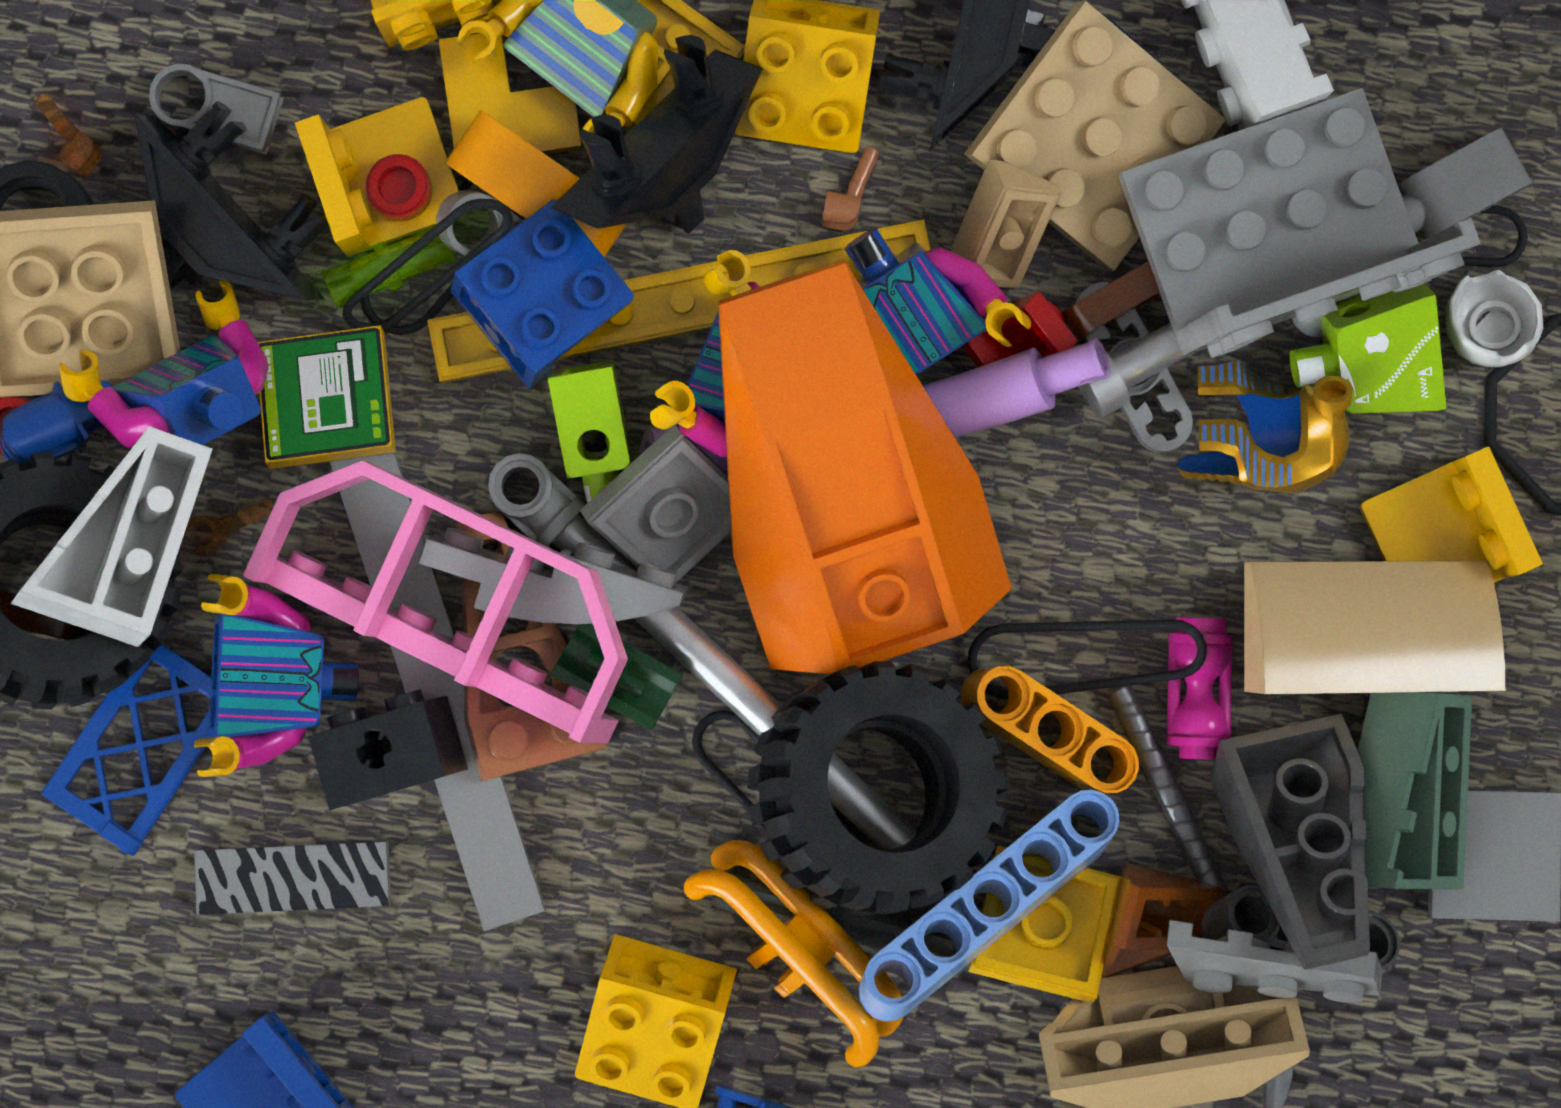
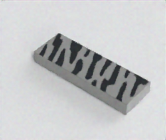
[194,841,391,915]

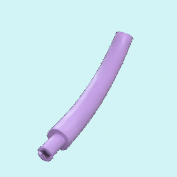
[640,338,1111,474]

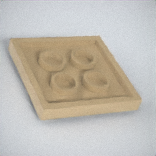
[964,1,1226,271]
[0,200,181,398]

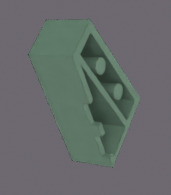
[1357,692,1472,889]

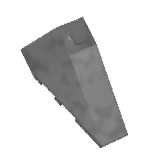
[1211,714,1370,970]

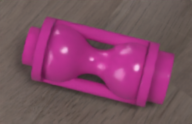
[1166,617,1233,760]

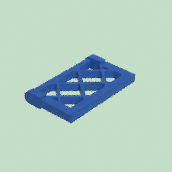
[41,643,211,856]

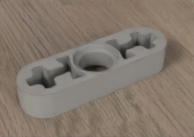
[1076,282,1193,453]

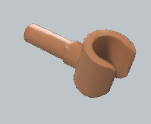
[822,147,880,231]

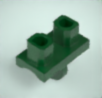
[550,624,683,731]

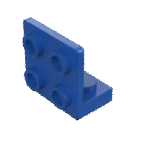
[451,200,634,391]
[175,1010,354,1108]

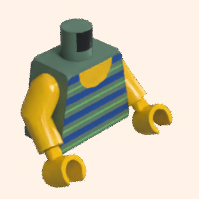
[458,0,658,148]

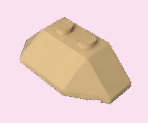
[1039,966,1310,1108]

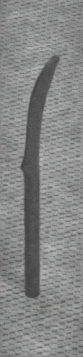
[1107,685,1293,1108]

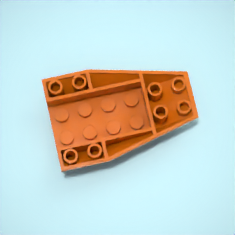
[718,259,1012,674]

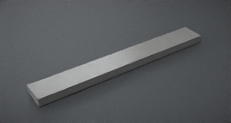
[330,452,546,931]

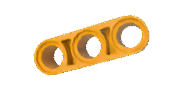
[445,110,628,258]
[961,666,1139,793]

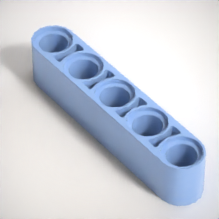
[858,790,1120,1021]

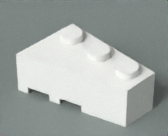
[1180,0,1334,130]
[10,426,213,647]

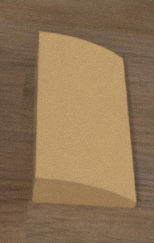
[1244,561,1506,694]

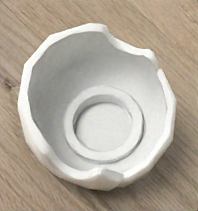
[1445,270,1544,367]

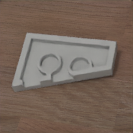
[1167,920,1382,1003]

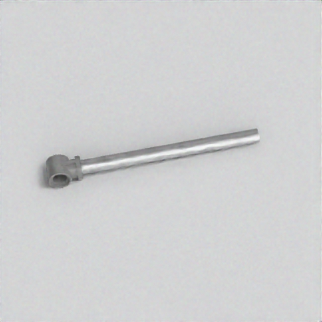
[488,453,917,850]

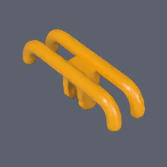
[683,840,903,1068]

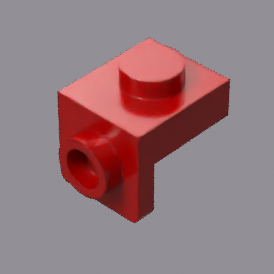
[963,291,1078,367]

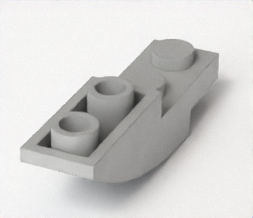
[419,527,688,624]

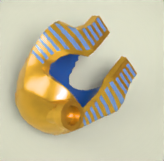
[1177,360,1353,493]

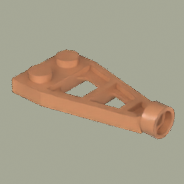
[455,511,607,782]

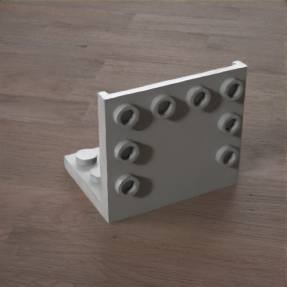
[1118,88,1481,358]

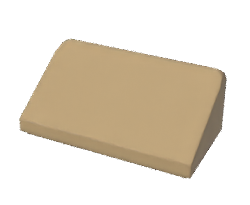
[950,159,1062,289]

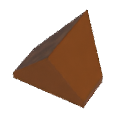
[1101,863,1223,978]

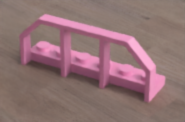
[243,461,628,744]

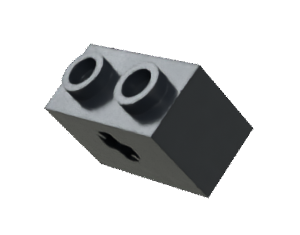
[308,689,468,811]

